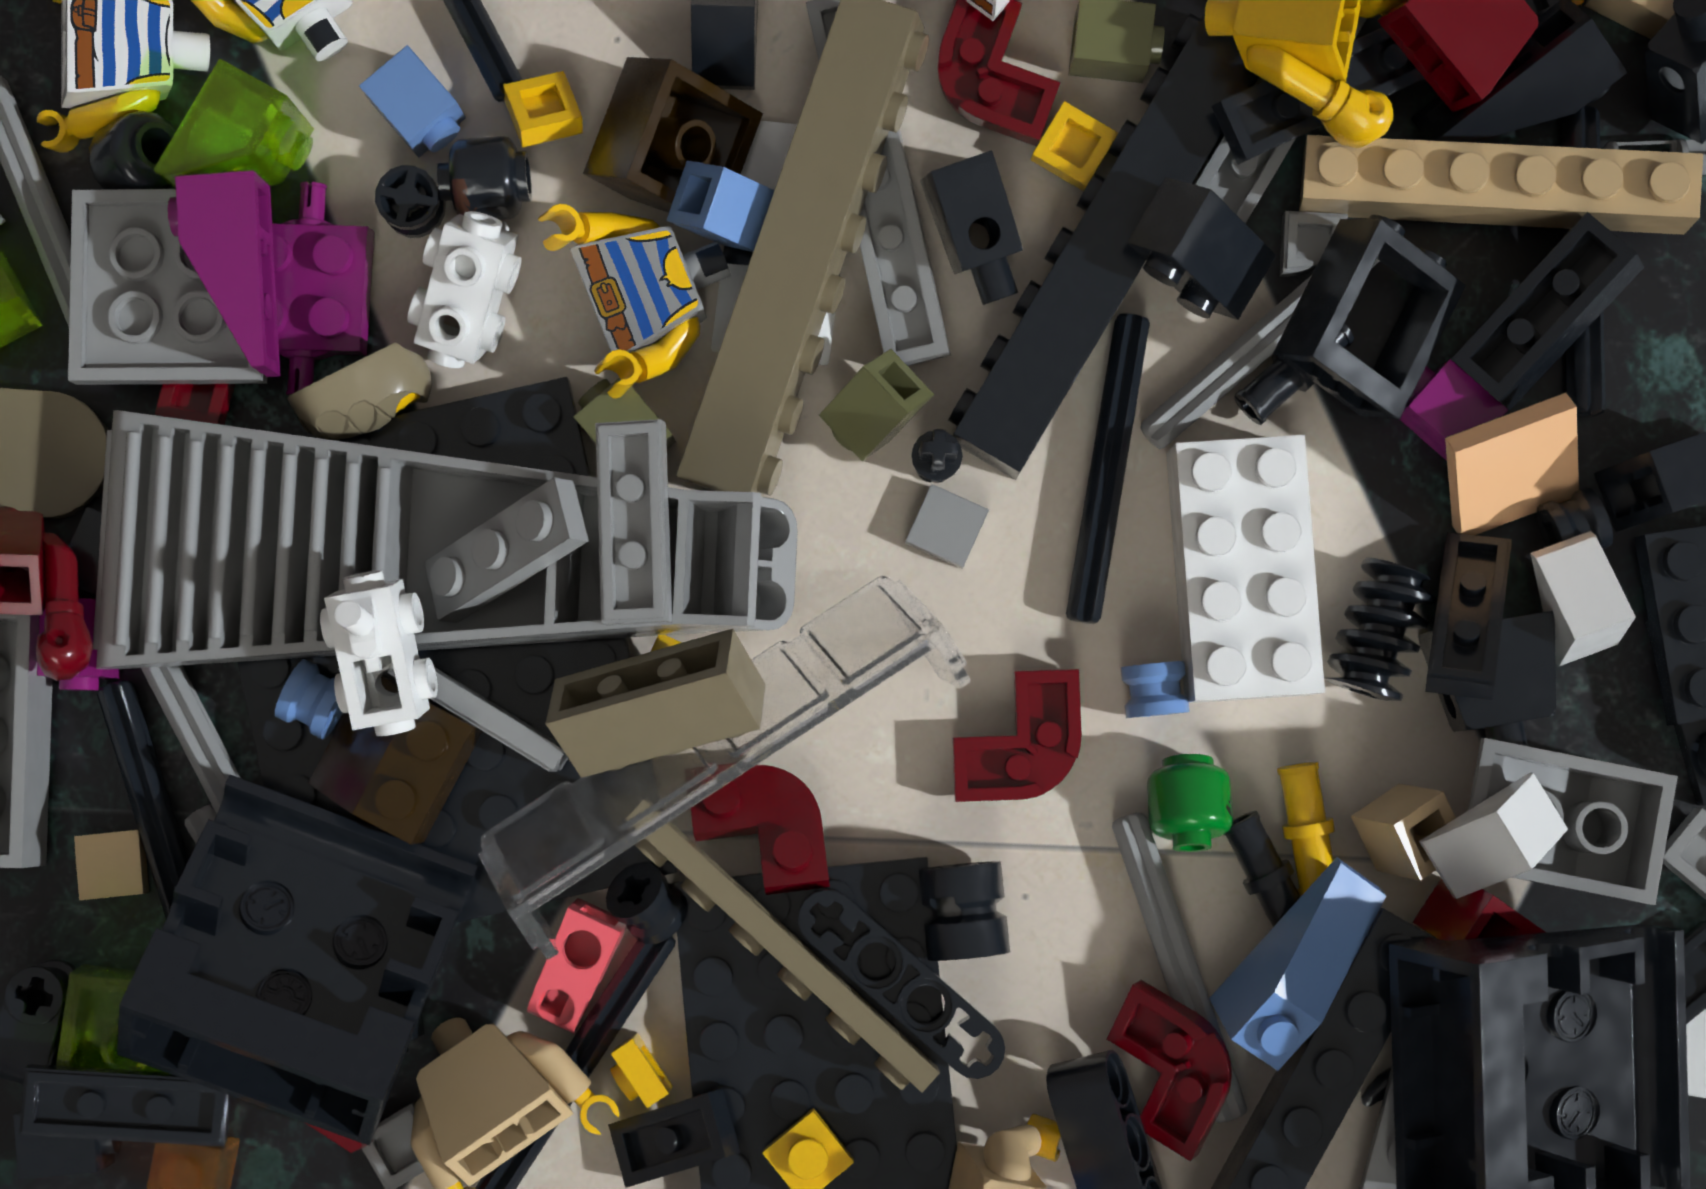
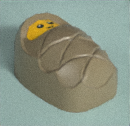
[287,342,432,441]

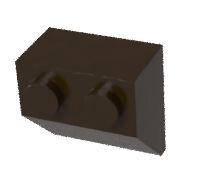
[583,57,763,213]
[308,675,483,845]

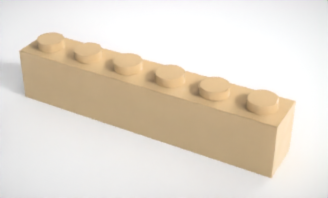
[1299,135,1703,235]

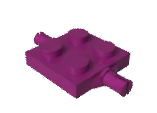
[272,182,375,396]

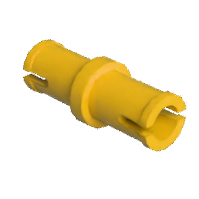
[1277,762,1335,896]

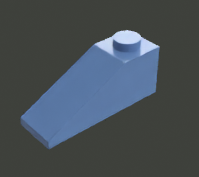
[1209,857,1387,1071]

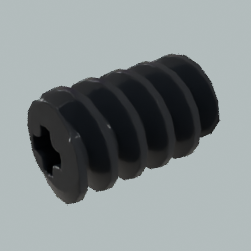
[1325,558,1437,701]

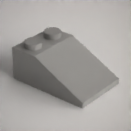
[1468,738,1678,905]

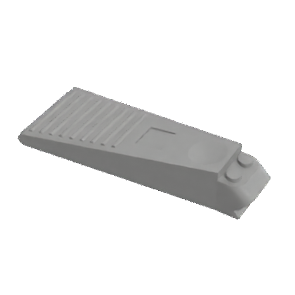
[93,410,798,670]

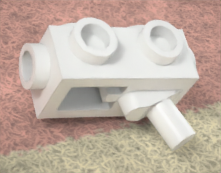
[407,211,521,368]
[320,570,438,736]

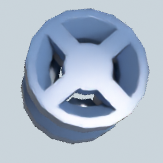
[275,659,342,739]
[1121,661,1190,718]

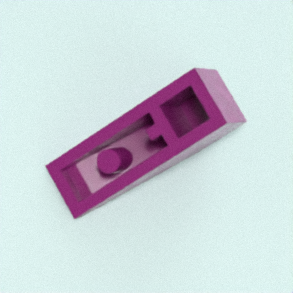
[167,170,280,377]

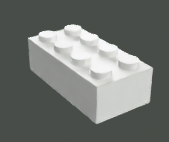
[1166,435,1325,703]

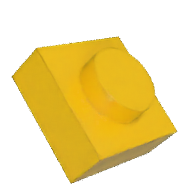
[503,71,583,148]
[1031,101,1118,191]
[610,1033,673,1108]
[762,1108,854,1189]

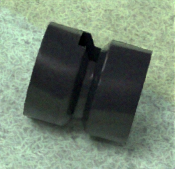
[918,861,1010,961]

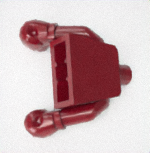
[0,506,93,681]

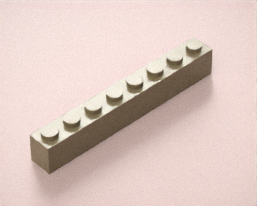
[676,0,929,497]

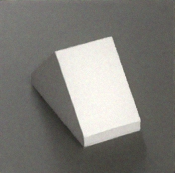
[1531,531,1636,666]
[1419,772,1568,899]

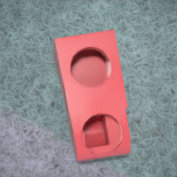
[527,898,627,1034]

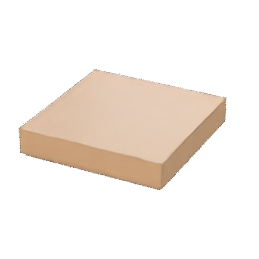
[1445,393,1579,535]

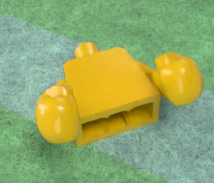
[1205,0,1406,148]

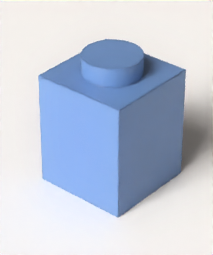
[359,45,466,158]
[666,161,774,252]

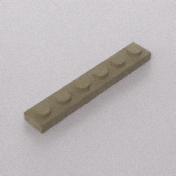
[629,803,940,1093]

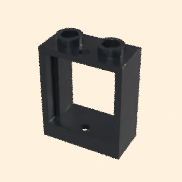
[1273,215,1466,419]

